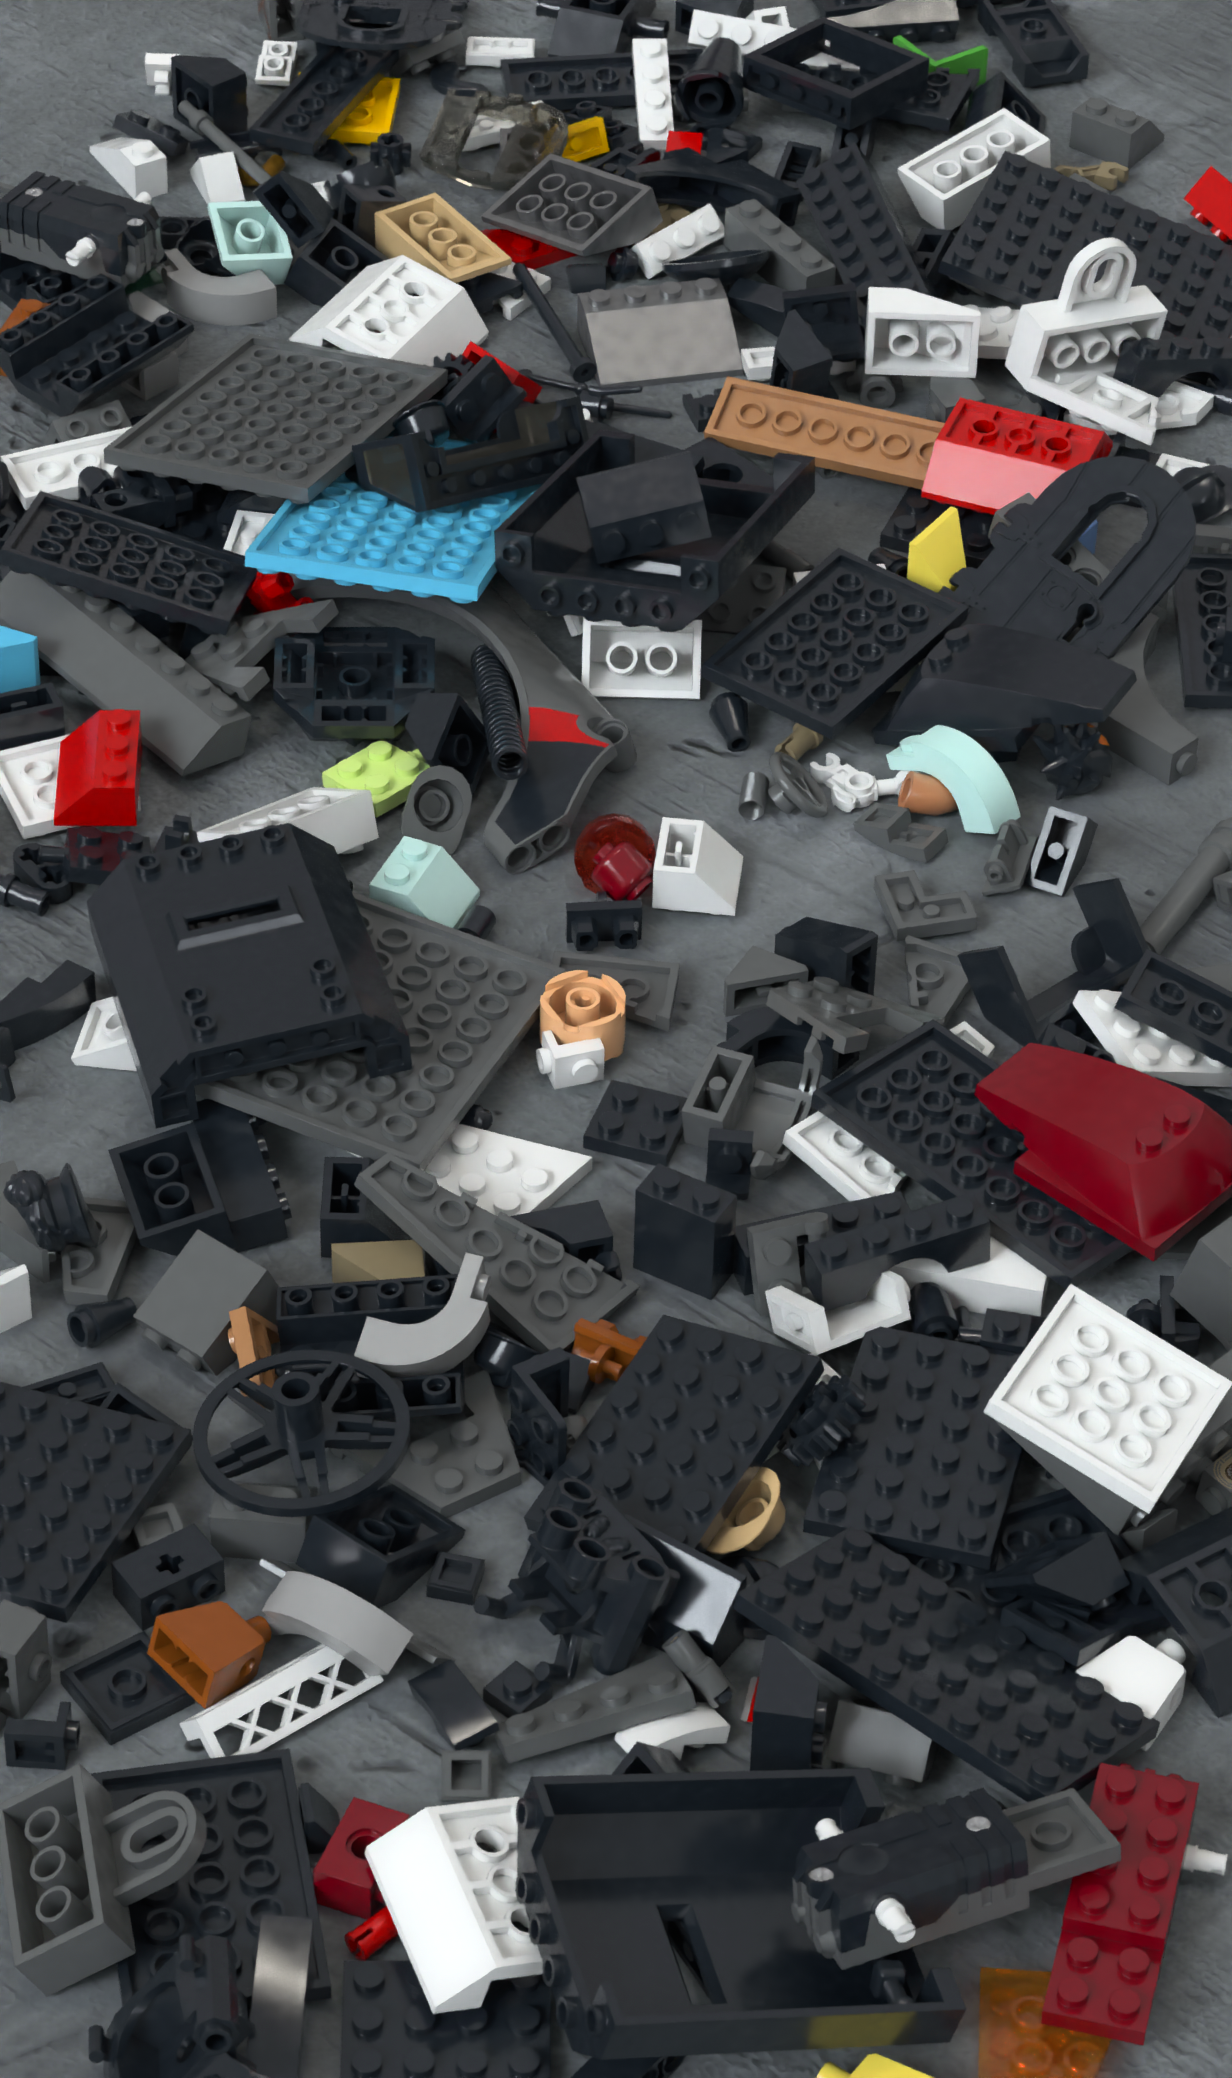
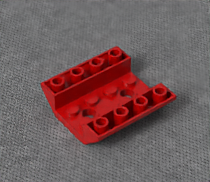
[921,397,1113,515]

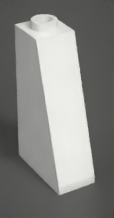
[888,1235,1050,1317]

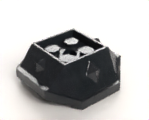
[273,627,435,747]

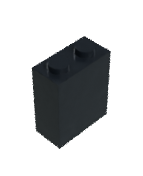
[633,1163,737,1300]

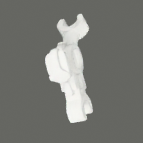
[810,753,918,812]

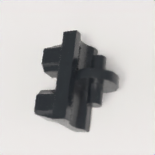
[565,891,642,951]
[1126,1275,1200,1353]

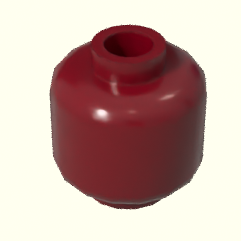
[591,842,653,901]

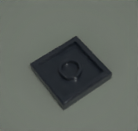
[60,1631,195,1745]

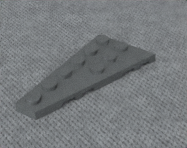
[354,1153,641,1354]

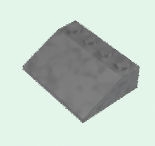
[481,153,663,257]
[577,278,743,387]

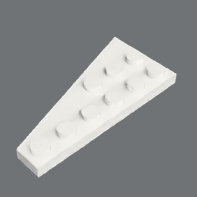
[347,1124,592,1216]

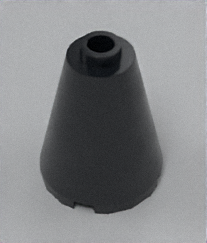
[675,37,744,129]

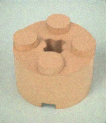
[539,970,626,1062]

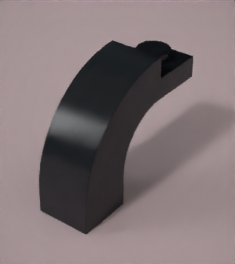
[717,1006,861,1081]

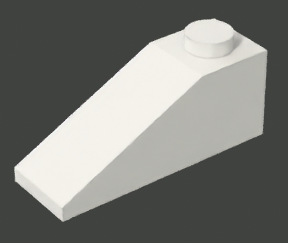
[90,137,168,199]

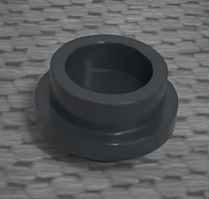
[607,246,638,282]

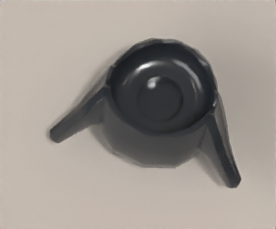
[174,216,236,277]

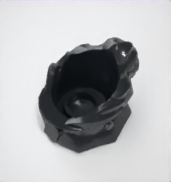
[3,1163,100,1255]

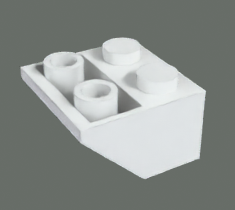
[652,817,743,916]

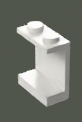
[765,1270,911,1355]

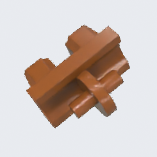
[571,1318,647,1384]

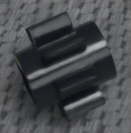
[370,133,411,176]

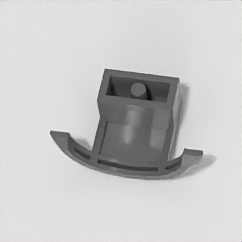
[681,1035,823,1180]

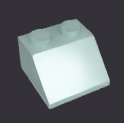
[207,201,293,285]
[369,836,480,929]

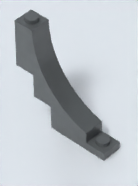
[1097,592,1199,786]

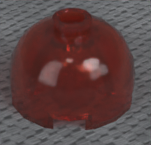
[573,813,656,898]

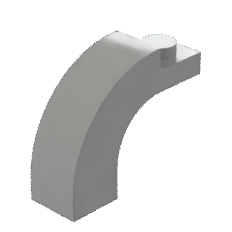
[161,248,277,326]
[354,1252,491,1379]
[262,1571,413,1676]

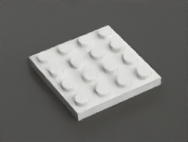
[983,1284,1232,1514]

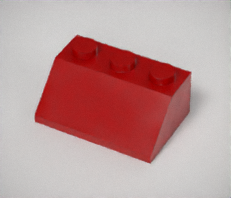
[1183,166,1232,246]
[54,709,142,826]

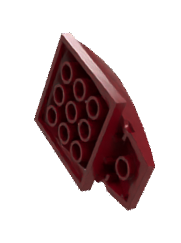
[974,1043,1232,1262]

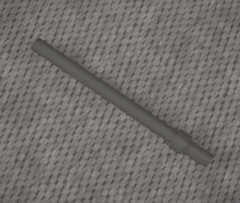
[178,100,272,185]

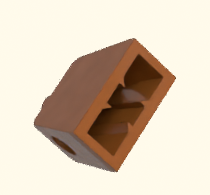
[147,1601,271,1709]

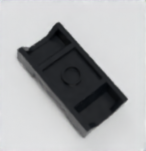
[977,0,1089,88]

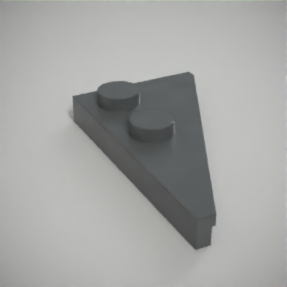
[904,935,971,1027]

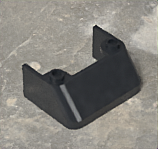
[957,878,1149,1047]

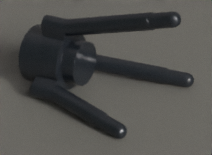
[580,385,672,431]

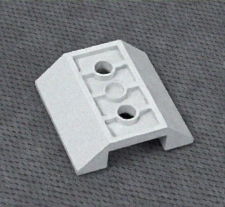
[289,255,489,367]
[364,1796,543,2014]

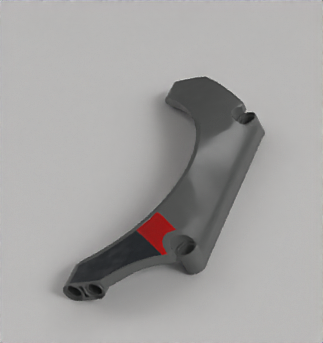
[289,573,637,875]

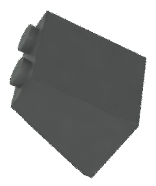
[133,1230,279,1376]

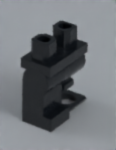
[78,466,193,528]

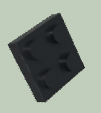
[583,1080,687,1167]

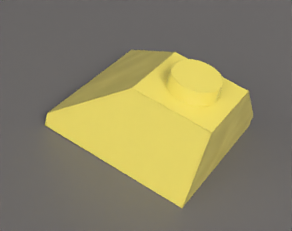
[907,506,966,593]

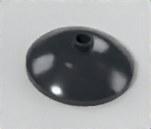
[662,249,770,293]

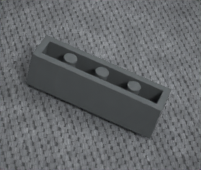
[724,199,836,291]

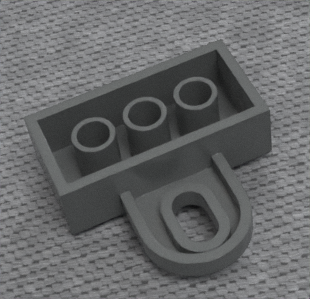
[0,1764,207,1996]

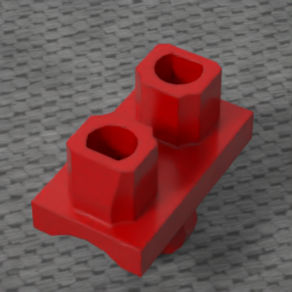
[247,572,314,615]

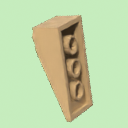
[375,192,511,283]

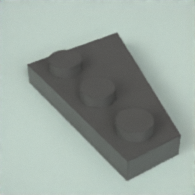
[61,1197,138,1305]

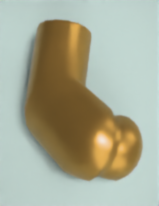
[237,154,285,187]

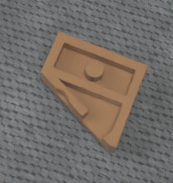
[228,1306,280,1408]

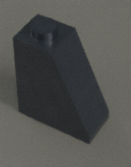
[774,917,878,996]

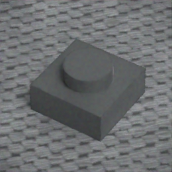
[131,1502,183,1550]

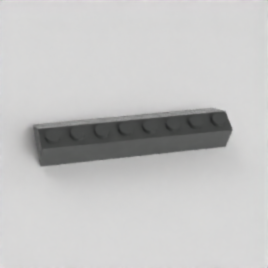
[0,570,252,777]

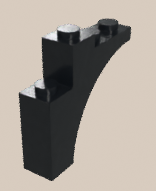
[623,147,802,227]

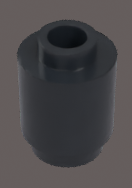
[908,1282,959,1341]

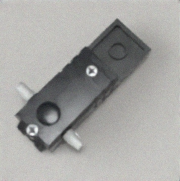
[0,171,164,288]
[791,1788,1121,1970]

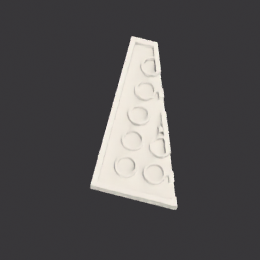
[782,1021,995,1201]

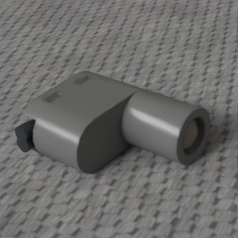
[662,1629,736,1708]

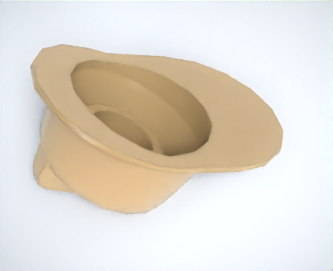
[706,1467,786,1554]

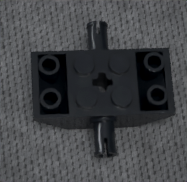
[536,0,670,57]

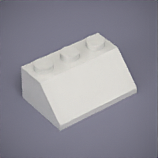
[581,617,702,700]

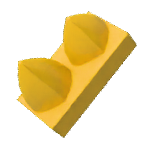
[535,116,609,162]

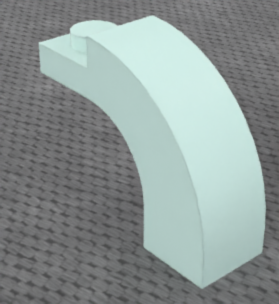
[886,725,1021,834]

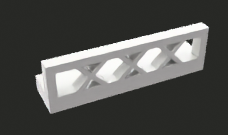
[179,1644,384,1758]

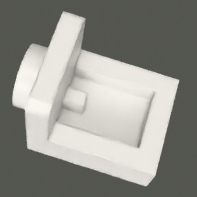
[536,1030,605,1090]

